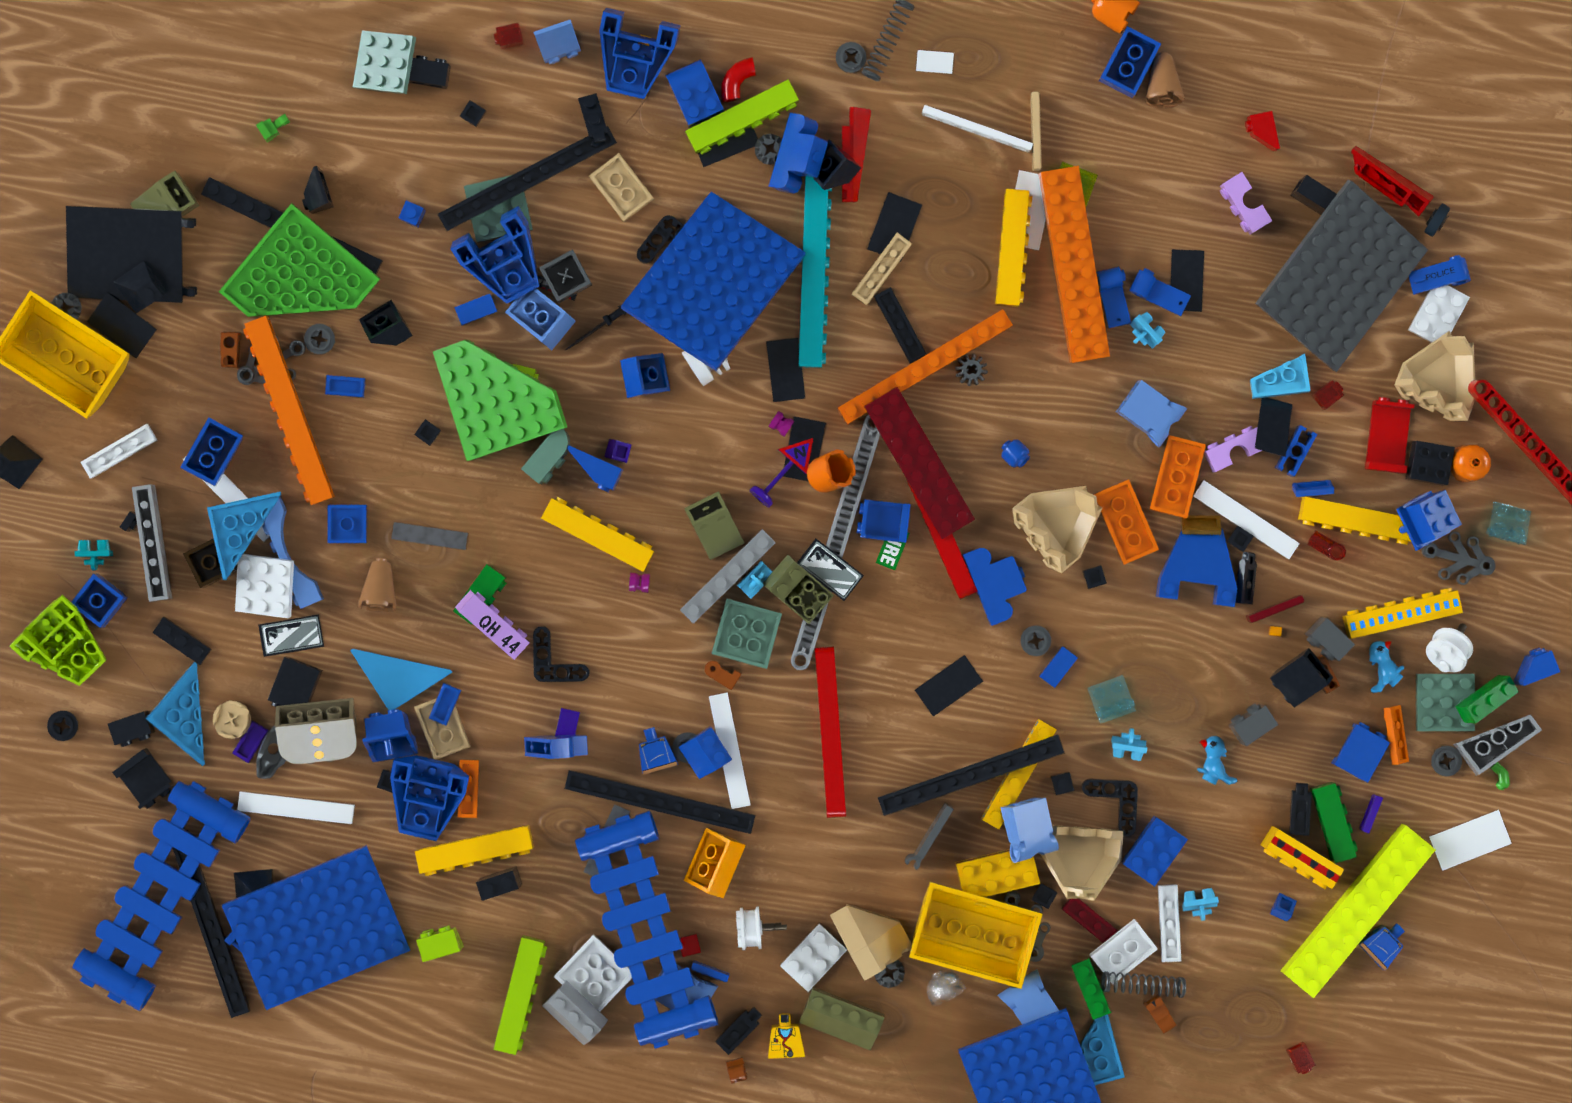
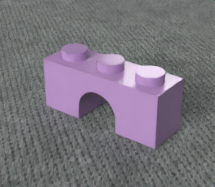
[1220,172,1272,234]
[1204,426,1262,472]

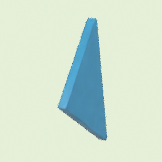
[207,492,282,580]
[350,649,452,710]
[146,662,205,766]
[1080,1014,1125,1085]

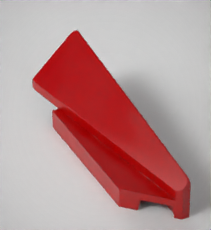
[842,107,871,202]
[1351,146,1434,216]

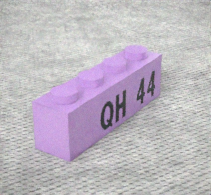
[455,590,529,660]

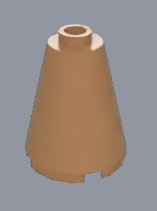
[1146,52,1185,108]
[358,558,397,612]

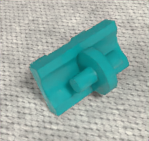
[74,540,113,571]

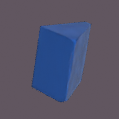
[1270,893,1297,921]

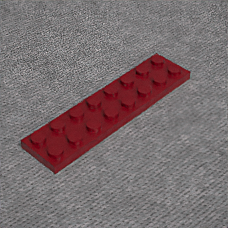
[864,387,975,539]

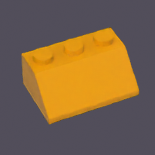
[684,828,746,898]

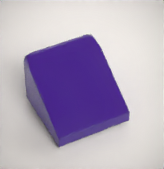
[605,439,632,463]

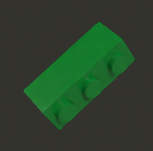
[453,564,507,625]
[1455,675,1519,724]
[1071,958,1112,1020]

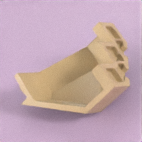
[1395,331,1475,421]
[1012,486,1103,573]
[1041,825,1123,901]
[830,904,912,981]

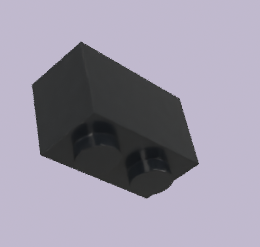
[409,55,451,89]
[108,710,155,747]

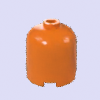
[1091,0,1140,34]
[1451,445,1491,482]
[807,449,856,493]

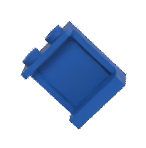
[857,499,911,543]
[1331,722,1390,783]

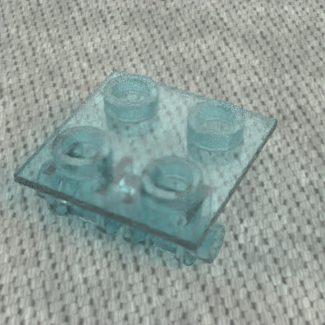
[1486,501,1531,545]
[1087,675,1136,724]

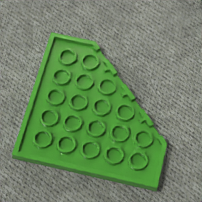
[219,203,381,317]
[433,340,567,461]

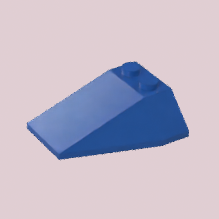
[390,755,469,841]

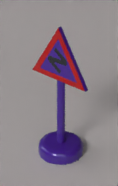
[749,438,813,508]

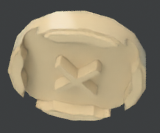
[213,701,251,739]

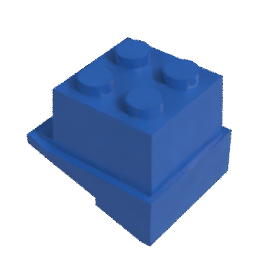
[1396,490,1462,551]
[362,709,419,763]

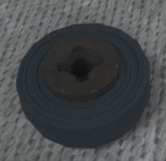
[1425,203,1450,237]

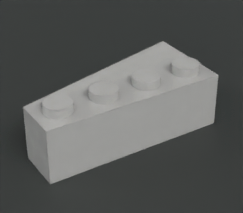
[1453,714,1542,776]

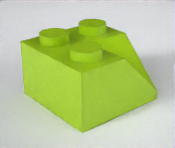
[416,925,464,962]

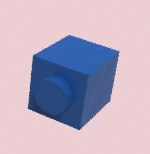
[398,200,426,228]

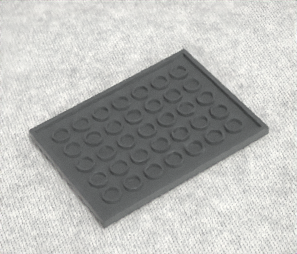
[1255,180,1428,372]

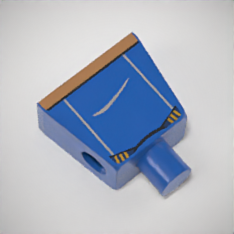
[639,727,678,775]
[1358,923,1405,971]

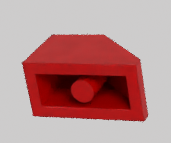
[1245,111,1280,151]

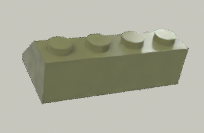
[799,987,885,1050]

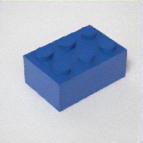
[1099,26,1161,98]
[1121,816,1188,887]

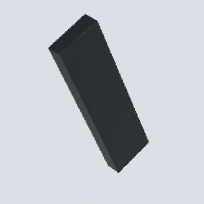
[874,287,927,364]

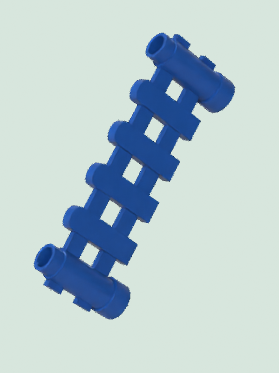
[72,781,251,1011]
[575,811,719,1049]

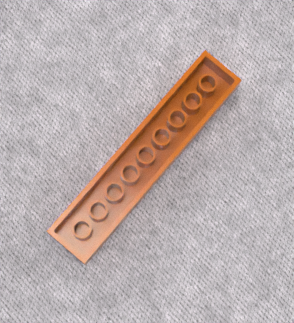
[1039,166,1110,363]

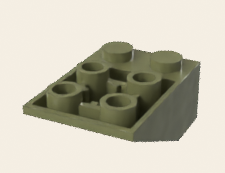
[130,171,200,217]
[684,491,744,560]
[763,555,834,624]

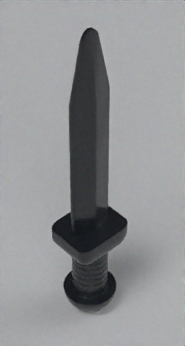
[565,305,627,351]

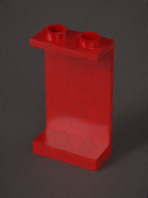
[1365,397,1415,474]

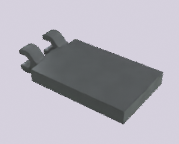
[905,803,954,870]

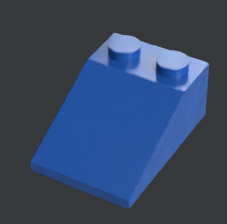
[567,445,623,493]

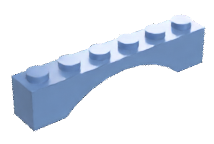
[262,496,324,609]

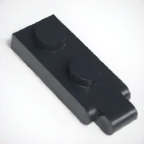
[578,93,608,144]
[1235,552,1257,605]
[1289,783,1312,836]
[715,1007,762,1055]

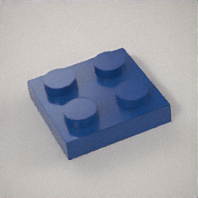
[328,505,367,543]

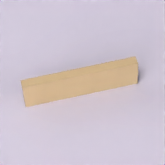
[1030,92,1042,171]
[852,232,912,306]

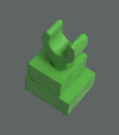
[256,114,290,143]

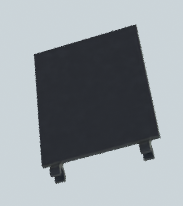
[66,206,197,303]

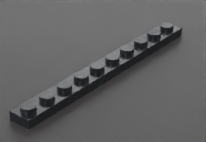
[438,126,617,232]
[201,177,383,275]
[878,735,1065,816]
[564,770,756,834]
[172,830,251,1018]

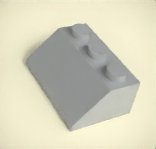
[542,980,608,1045]

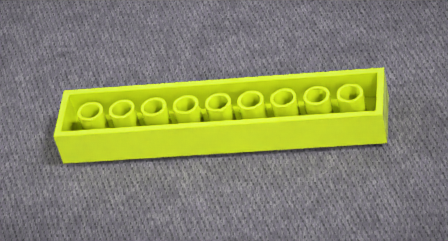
[1281,824,1436,998]

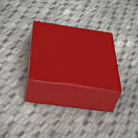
[680,933,701,957]

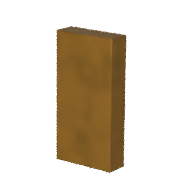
[1181,515,1222,535]

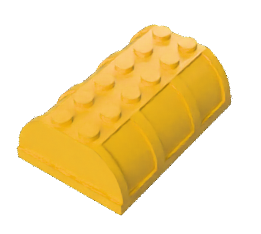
[0,290,130,419]
[909,882,1042,989]

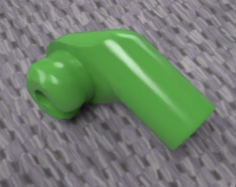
[1490,762,1510,790]

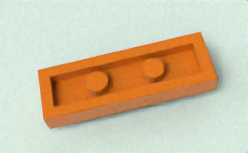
[1384,705,1409,765]
[457,759,479,818]

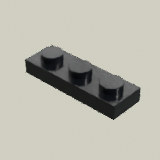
[152,617,212,665]

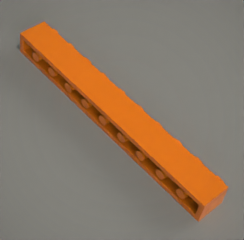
[837,309,1013,425]
[243,316,335,505]

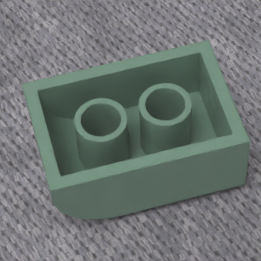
[521,429,570,485]

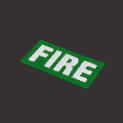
[876,532,910,570]

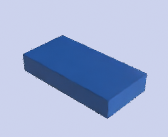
[454,294,498,326]
[325,375,366,398]
[1292,480,1334,497]
[1039,646,1078,688]
[429,683,462,726]
[691,960,730,982]

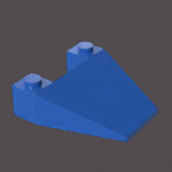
[599,8,681,99]
[450,206,540,304]
[1156,528,1237,607]

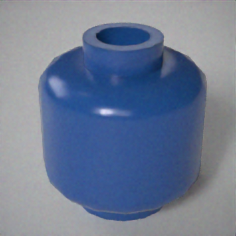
[1001,439,1030,468]

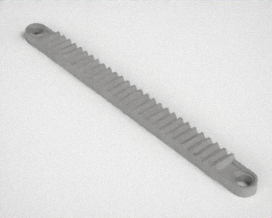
[791,415,880,670]

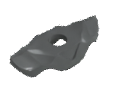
[256,725,286,779]

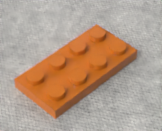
[1149,435,1206,519]
[1093,479,1159,565]

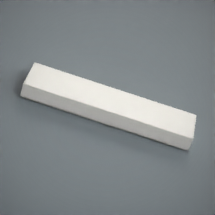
[81,424,158,479]
[1158,884,1181,962]

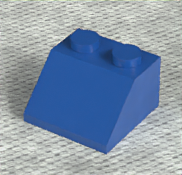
[620,353,670,398]
[1514,647,1560,686]
[679,726,732,779]

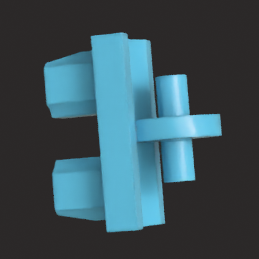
[1130,312,1165,349]
[737,561,772,599]
[1111,728,1147,761]
[1182,888,1219,921]

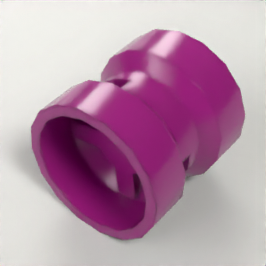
[768,411,794,437]
[629,572,650,593]

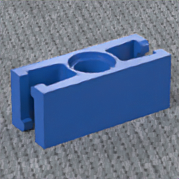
[1275,425,1317,477]

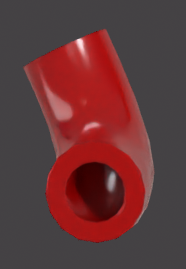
[721,57,756,103]

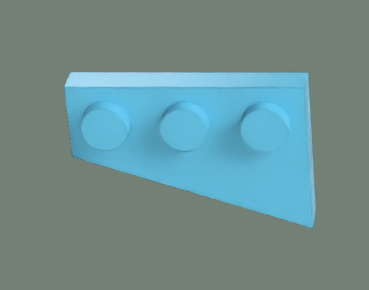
[1250,354,1311,399]

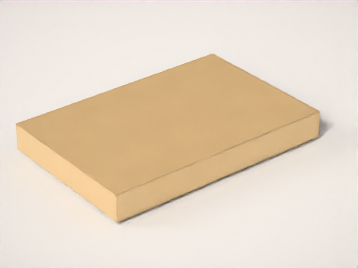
[589,153,654,222]
[414,698,471,760]

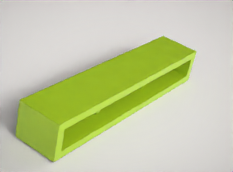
[685,79,799,155]
[493,935,547,1055]

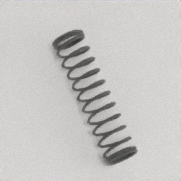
[862,0,915,81]
[1101,971,1186,998]

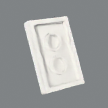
[1408,285,1470,343]
[1089,919,1157,984]
[780,923,847,992]

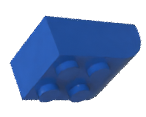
[665,59,724,128]
[180,417,243,486]

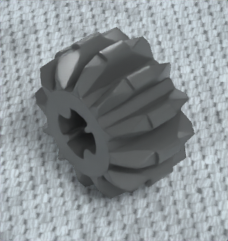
[955,354,988,386]

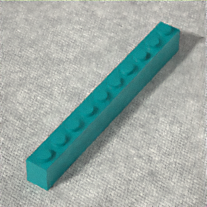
[799,176,832,368]

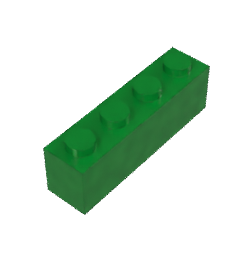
[1310,782,1358,863]

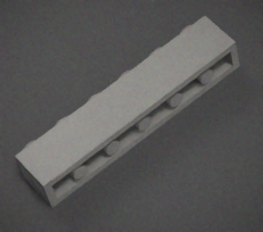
[132,484,173,602]
[680,529,776,623]

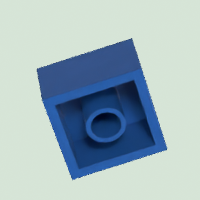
[71,574,128,628]

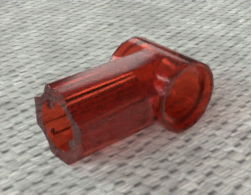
[1307,530,1346,561]

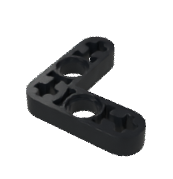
[637,215,684,264]
[533,626,590,682]
[1081,779,1138,837]

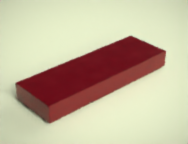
[1246,595,1304,623]
[1061,898,1118,943]

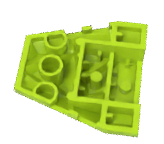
[9,594,107,686]

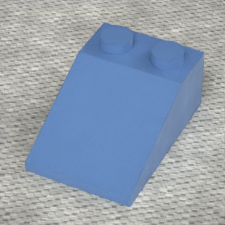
[534,20,581,64]
[505,289,576,351]

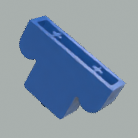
[769,113,828,194]
[962,548,1027,626]
[524,734,588,759]

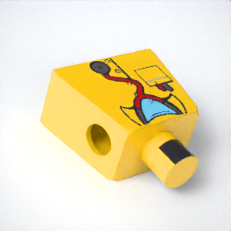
[768,1013,805,1059]

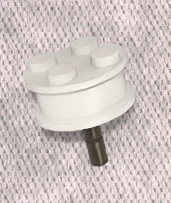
[1426,623,1473,672]
[736,906,787,950]

